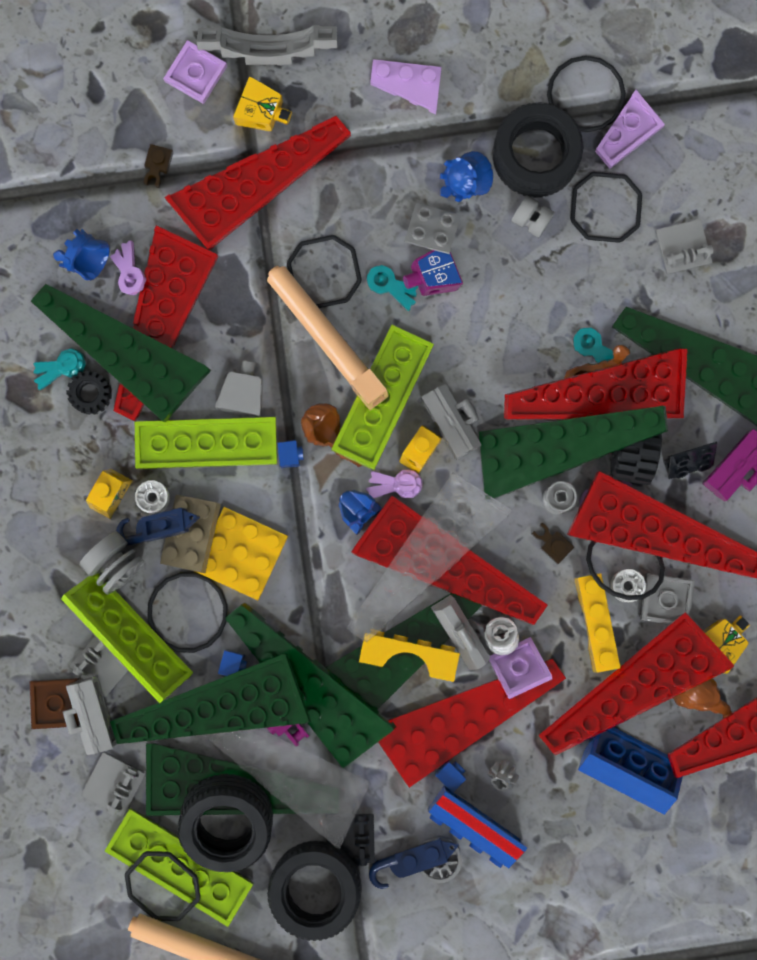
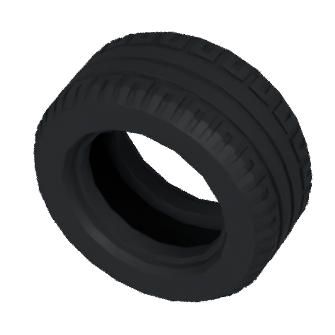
[493,102,584,198]
[178,774,273,872]
[267,840,362,941]

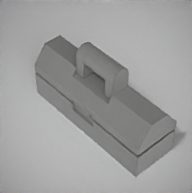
[421,384,481,461]
[431,595,490,671]
[62,675,117,755]

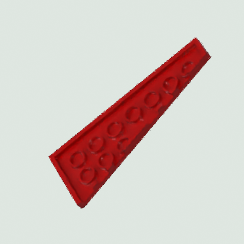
[113,225,219,422]
[504,348,687,419]
[567,471,757,579]
[351,496,548,625]
[378,658,566,788]
[667,697,757,778]

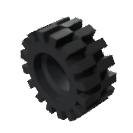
[66,371,112,415]

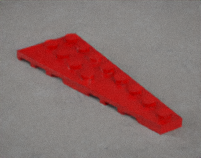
[164,116,351,251]
[539,612,734,756]

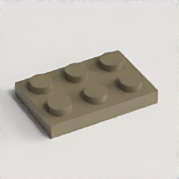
[160,495,221,573]

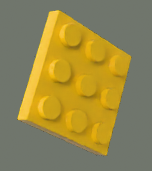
[195,507,289,601]

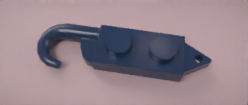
[116,507,200,545]
[369,838,459,889]

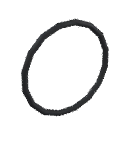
[547,55,626,132]
[586,541,665,600]
[147,572,228,653]

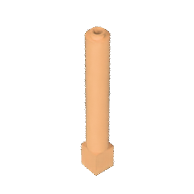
[267,266,389,410]
[128,913,261,960]

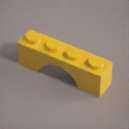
[574,573,620,673]
[359,629,460,682]

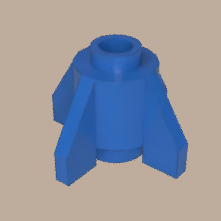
[338,490,382,535]

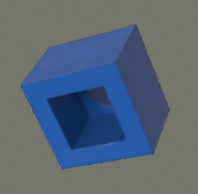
[277,441,304,468]
[218,650,247,676]
[435,761,466,793]

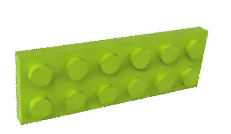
[331,325,434,470]
[134,417,277,469]
[61,573,193,703]
[105,808,254,927]

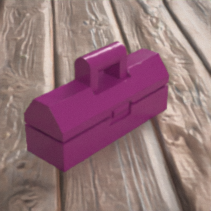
[702,429,757,502]

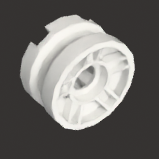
[135,480,170,514]
[610,569,646,602]
[484,617,519,655]

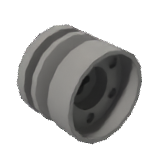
[79,531,145,595]

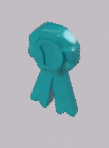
[367,265,418,311]
[573,328,614,363]
[33,348,86,390]

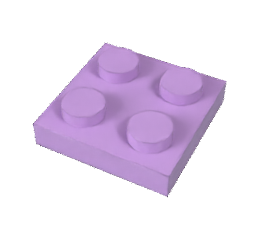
[163,40,227,104]
[489,637,552,699]

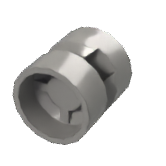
[511,195,555,238]
[543,481,577,514]

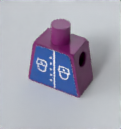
[403,250,463,296]

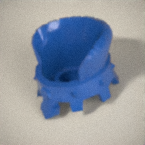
[440,151,493,202]
[53,229,110,281]

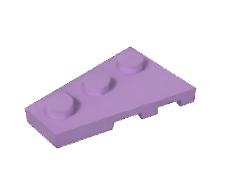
[370,59,442,114]
[595,90,665,169]

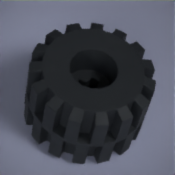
[611,434,662,485]

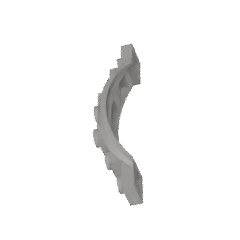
[197,25,337,66]

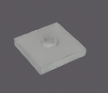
[640,573,695,625]

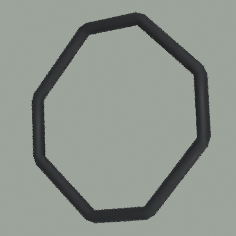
[570,172,643,243]
[287,235,362,308]
[125,851,201,922]

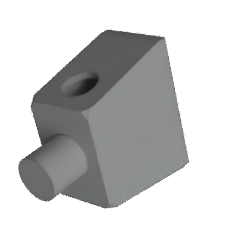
[215,361,263,418]

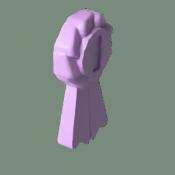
[110,240,146,296]
[366,470,422,498]

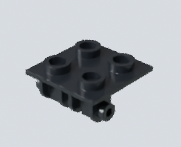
[664,441,717,479]
[326,814,375,866]

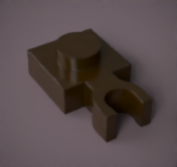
[143,144,174,188]
[531,522,574,565]

